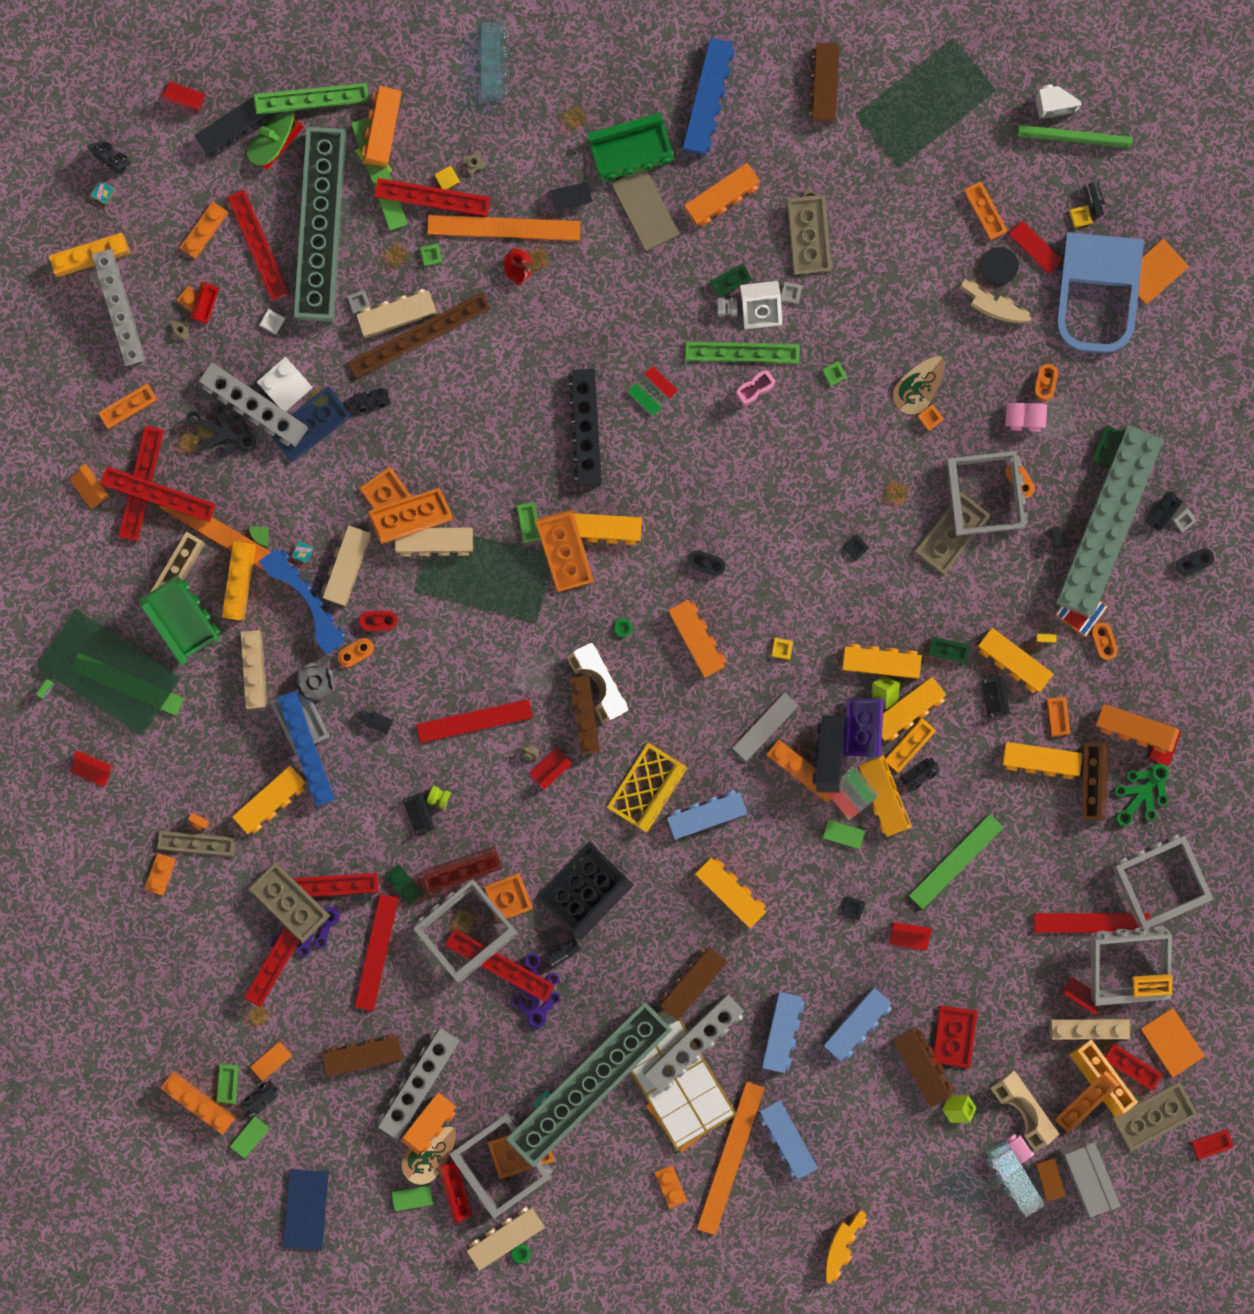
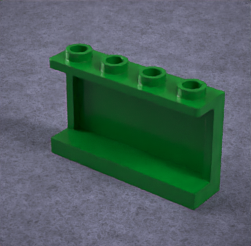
[588,112,674,181]
[139,575,221,665]

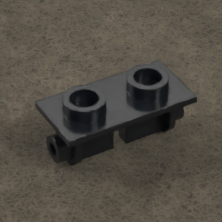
[350,387,391,413]
[1145,492,1183,532]
[900,757,940,792]
[241,1080,280,1117]

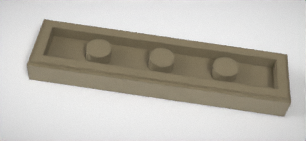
[157,830,236,857]

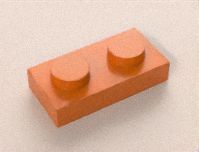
[145,853,176,896]
[655,1165,687,1208]

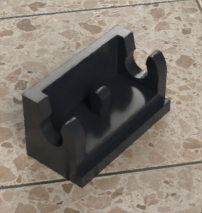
[550,182,592,211]
[981,676,1010,718]
[403,792,435,836]

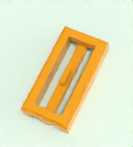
[1133,974,1172,997]

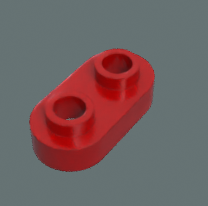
[359,611,398,631]

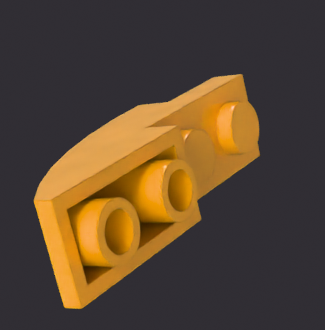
[825,1209,867,1284]

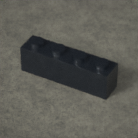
[194,97,272,157]
[812,715,846,793]

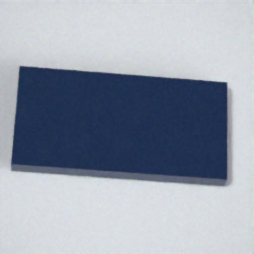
[270,386,352,463]
[283,1169,329,1250]

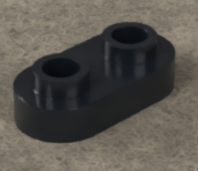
[1176,548,1214,575]
[688,550,725,576]

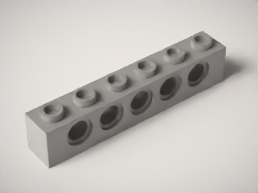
[92,248,145,366]
[199,363,308,447]
[644,994,744,1092]
[378,1028,460,1140]

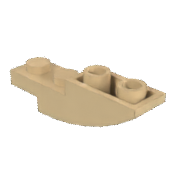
[959,279,1031,324]

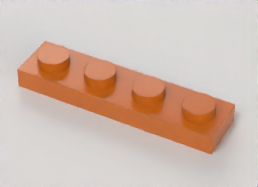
[1055,1071,1120,1134]

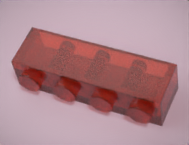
[422,846,503,894]

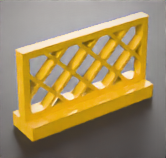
[607,743,688,833]

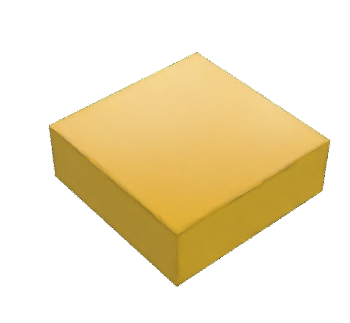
[434,166,460,190]
[1069,205,1093,229]
[1035,634,1057,643]
[771,638,793,660]

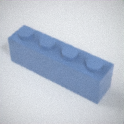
[667,790,747,839]
[823,987,892,1061]
[762,992,805,1073]
[758,1099,818,1179]

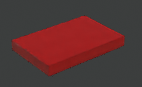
[933,1005,978,1068]

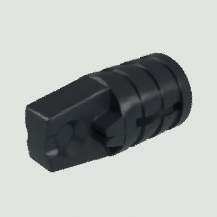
[1083,181,1105,217]
[357,710,394,735]
[545,938,581,969]

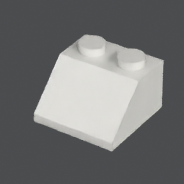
[1035,85,1081,120]
[740,281,782,329]
[257,357,313,412]

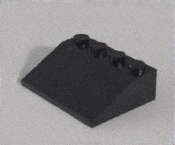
[536,842,634,940]

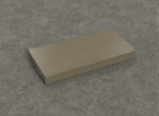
[612,170,680,251]
[787,195,832,275]
[914,492,991,575]
[248,862,330,943]
[1111,1081,1198,1152]

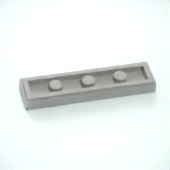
[732,693,799,761]

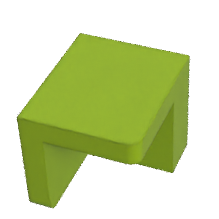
[872,675,900,710]
[942,1095,976,1123]

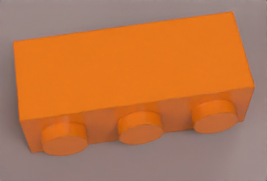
[400,1092,456,1155]

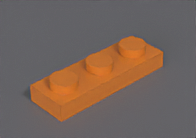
[964,181,1008,241]
[180,201,228,259]
[98,383,158,430]

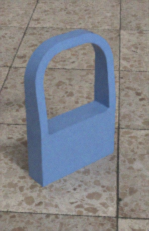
[1058,232,1144,353]

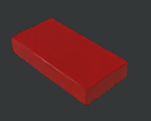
[189,281,219,324]
[1190,1129,1234,1160]

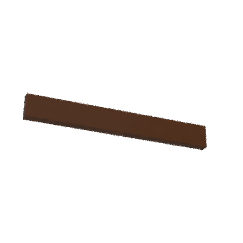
[347,292,491,380]

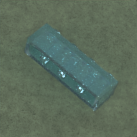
[481,22,508,101]
[986,1140,1045,1218]

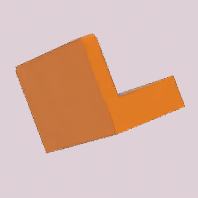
[70,464,110,509]

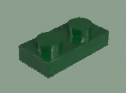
[710,263,753,298]
[1092,425,1124,468]
[928,636,970,664]
[384,864,424,906]

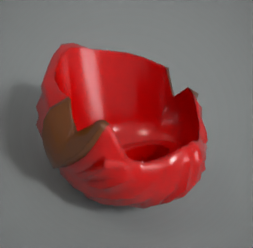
[502,248,533,286]

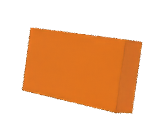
[1046,697,1071,737]
[251,1041,292,1081]
[1036,1158,1066,1201]

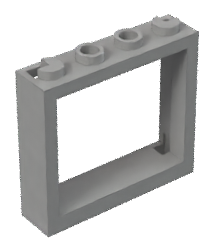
[946,451,1028,536]
[1112,834,1214,929]
[413,879,518,983]
[1091,926,1172,1006]
[449,1114,552,1218]

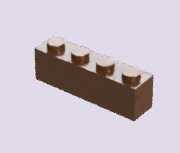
[809,43,840,123]
[570,675,600,755]
[1082,742,1109,820]
[660,947,727,1021]
[893,1026,954,1108]
[322,1033,404,1077]

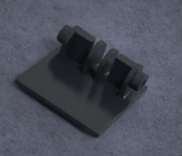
[87,141,132,175]

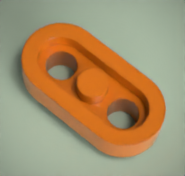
[1035,364,1058,402]
[1005,464,1035,498]
[1092,622,1118,660]
[338,638,374,667]

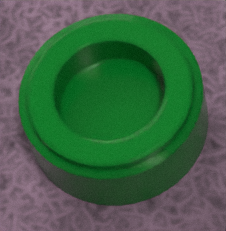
[614,618,633,638]
[511,1244,531,1264]

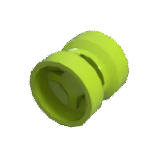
[427,785,452,810]

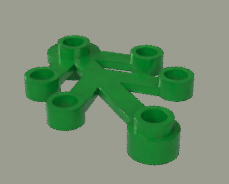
[1115,764,1169,826]

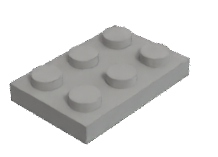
[270,689,330,754]

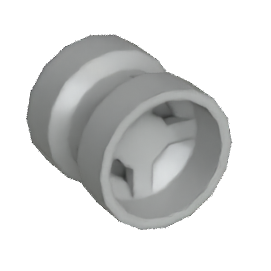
[717,297,737,317]

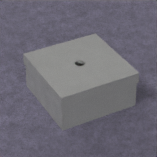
[1059,1135,1121,1217]

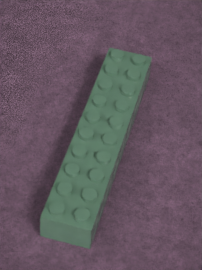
[294,127,347,322]
[1055,425,1164,618]
[506,1002,672,1168]

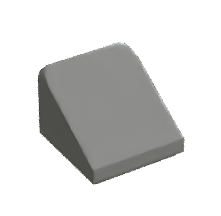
[1171,504,1197,533]

